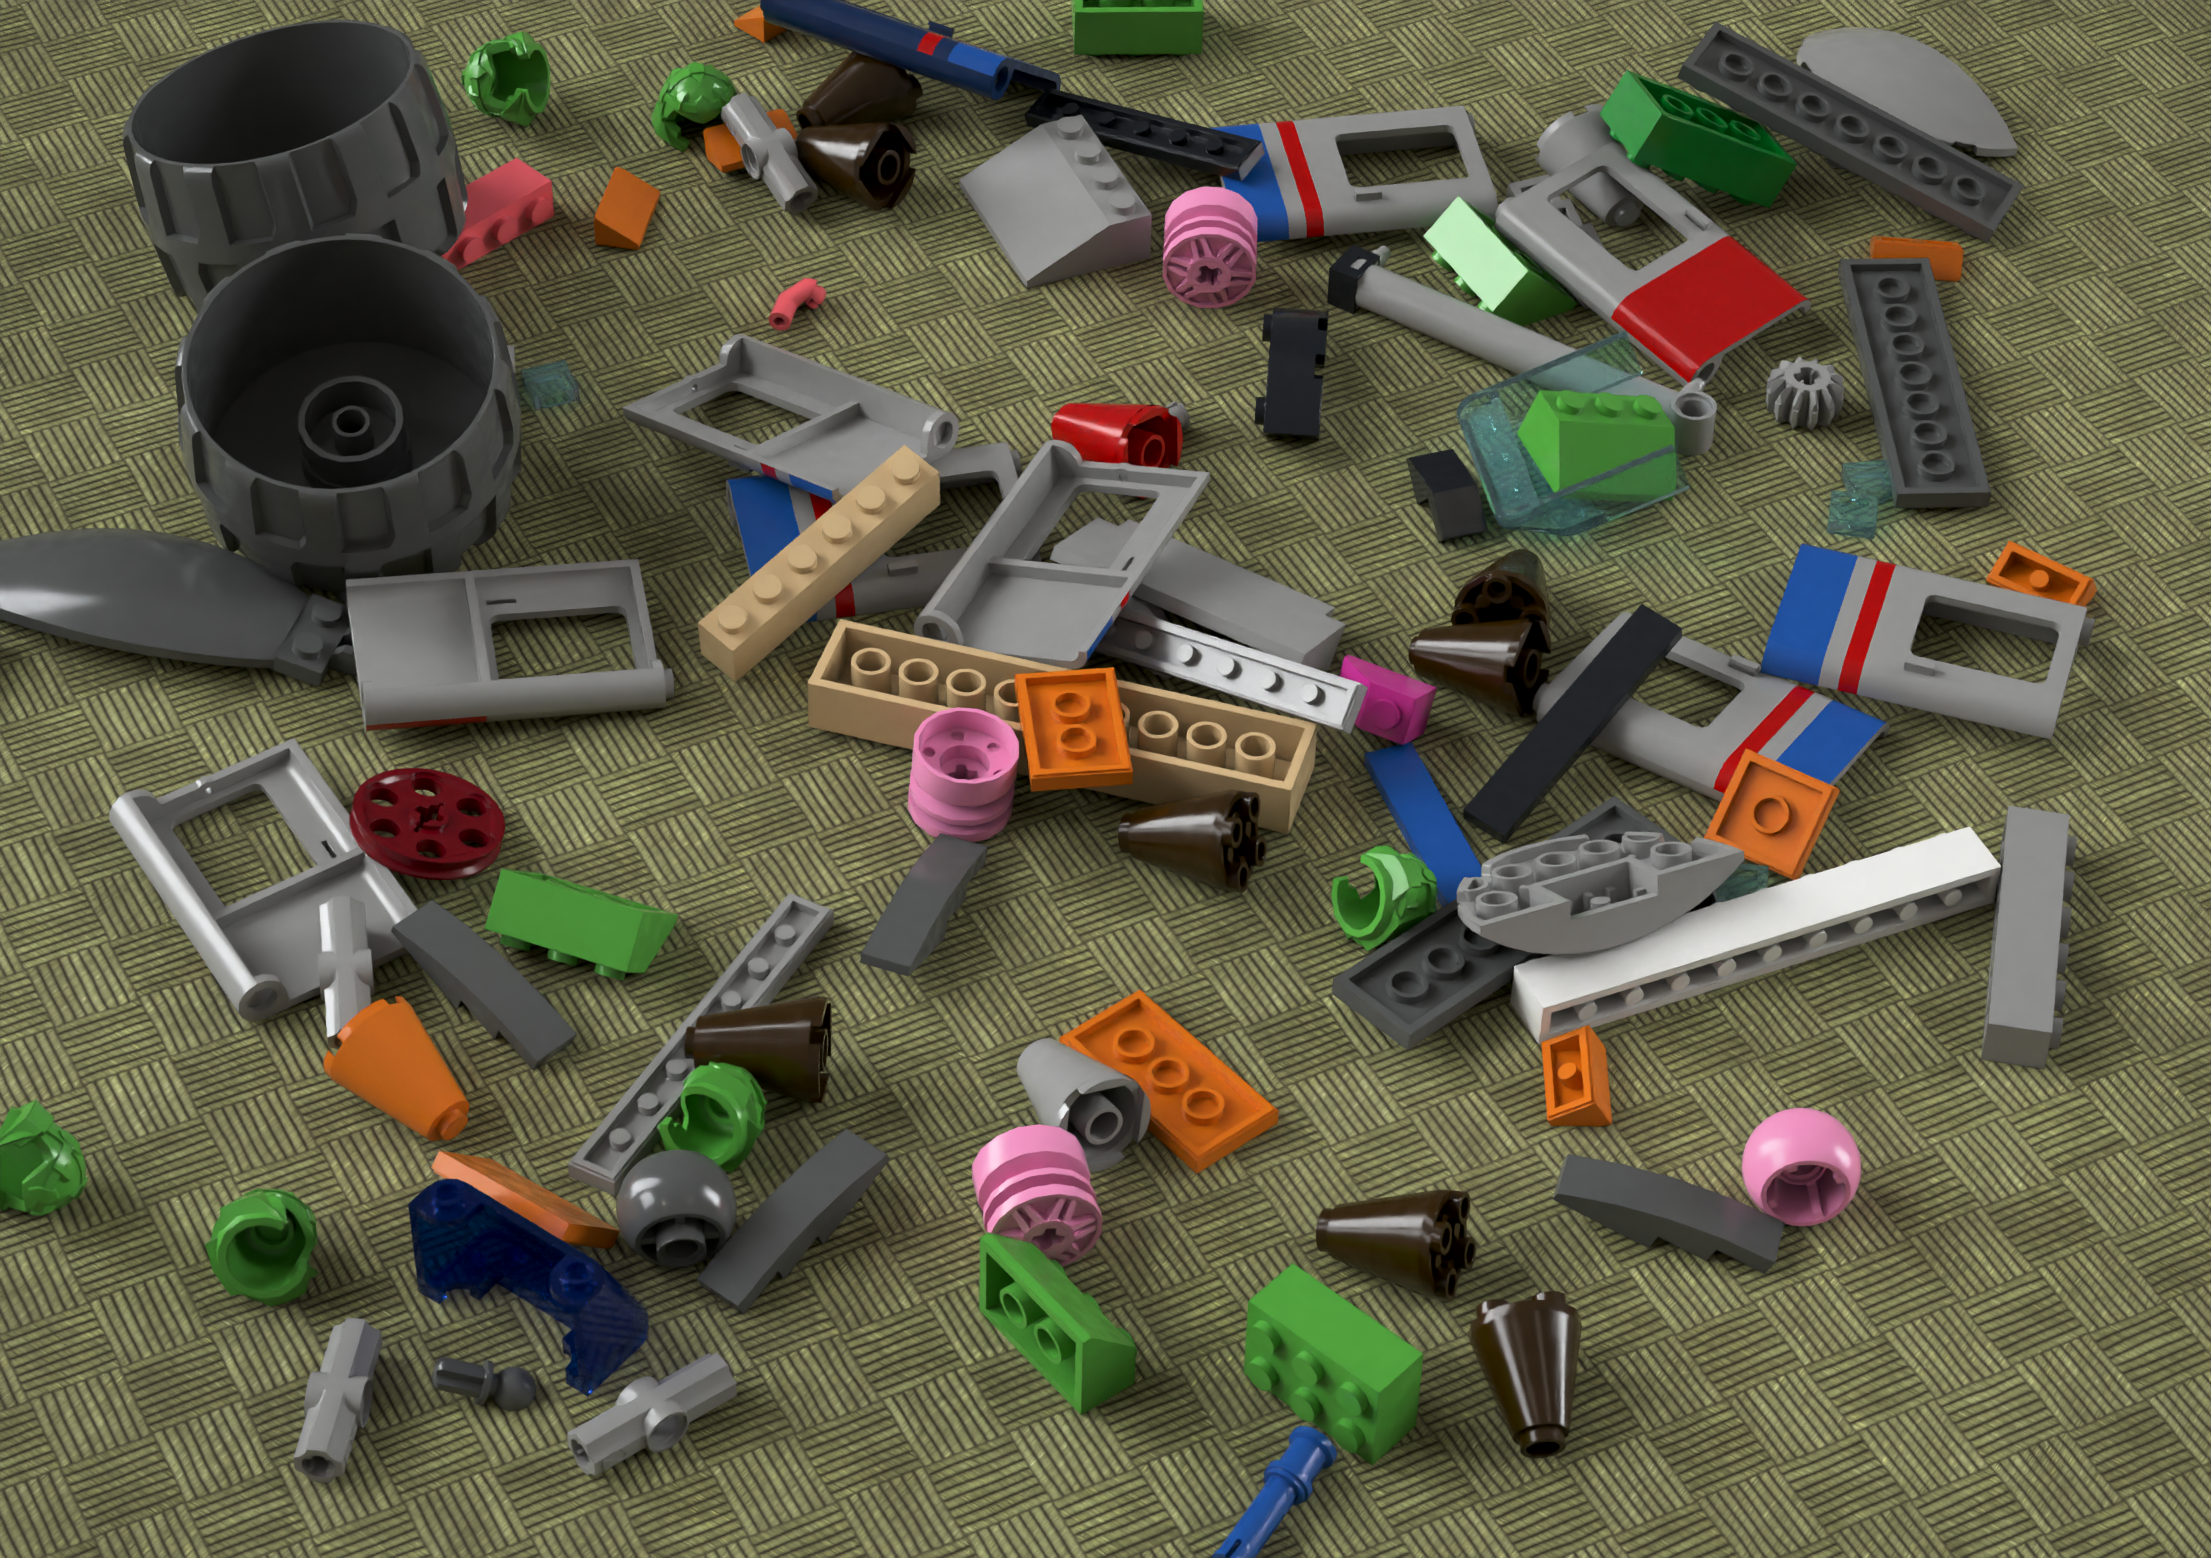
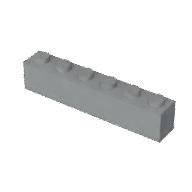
[1981,806,2077,1069]

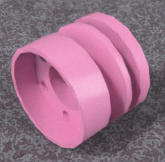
[1162,187,1258,308]
[908,707,1019,842]
[972,1124,1102,1266]

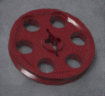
[349,768,505,880]

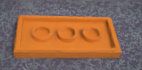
[1059,989,1279,1174]

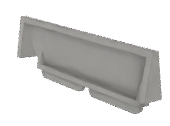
[1050,517,1346,670]

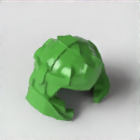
[461,31,551,127]
[651,62,737,151]
[1331,845,1438,951]
[657,1061,768,1173]
[0,1100,88,1216]
[205,1188,319,1307]

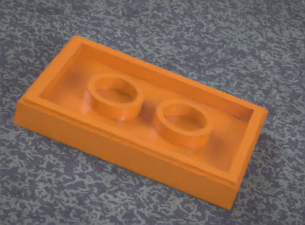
[1014,667,1133,792]
[431,1151,620,1249]

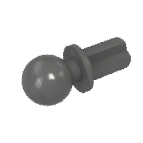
[432,1357,536,1411]

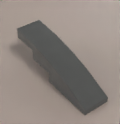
[860,833,988,976]
[391,900,577,1070]
[697,1129,890,1314]
[1553,1154,1785,1274]

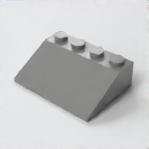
[959,115,1152,288]

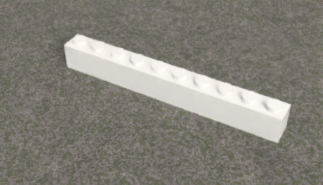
[1510,826,2001,1044]

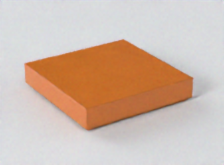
[1704,749,1840,881]

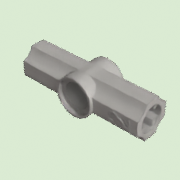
[721,92,818,215]
[318,895,375,1050]
[293,1318,382,1483]
[567,1353,737,1476]

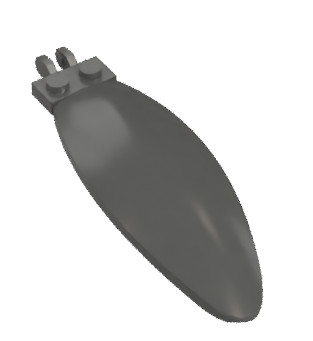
[0,528,357,687]

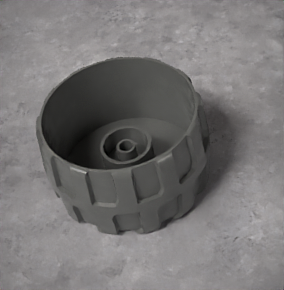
[123,19,468,313]
[174,233,521,602]

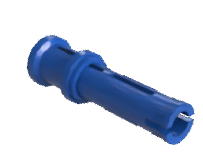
[1212,1426,1337,1558]

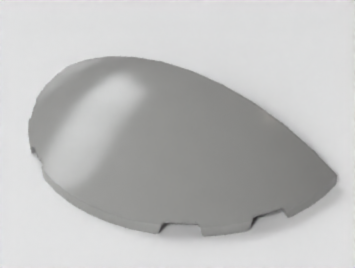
[1796,27,2018,157]
[1456,832,1744,955]

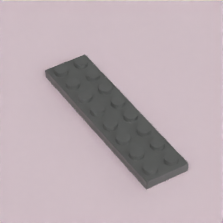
[1677,21,2024,244]
[1838,258,1991,509]
[1332,796,1681,1050]

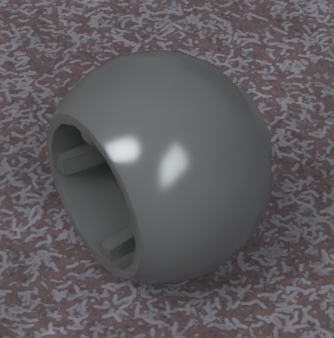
[616,1150,737,1268]

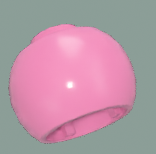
[1742,1108,1861,1226]

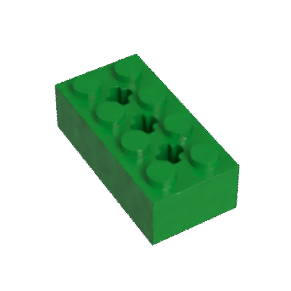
[1600,70,1797,208]

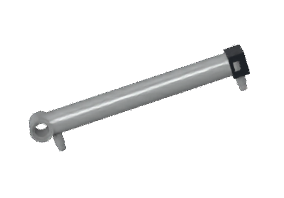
[1327,245,1717,456]

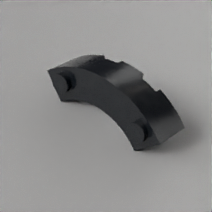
[1255,307,1329,440]

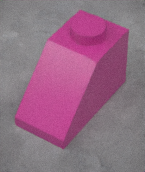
[1339,655,1437,745]

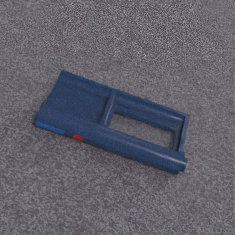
[760,0,1061,100]

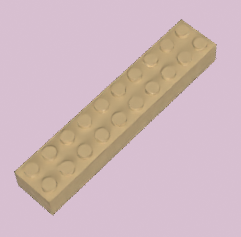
[807,619,1317,834]

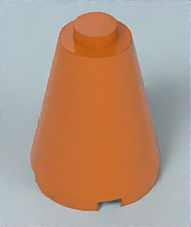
[323,996,470,1141]

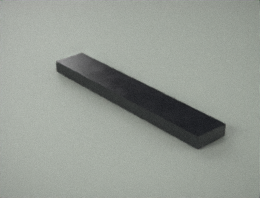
[1024,88,1265,181]
[1463,604,1682,844]

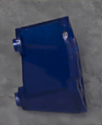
[408,1179,649,1397]

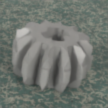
[1765,356,1844,432]

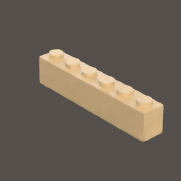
[698,444,940,682]

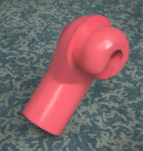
[769,278,826,331]

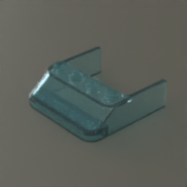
[1457,331,1690,536]

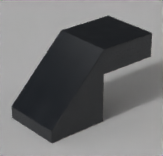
[1406,449,1488,543]

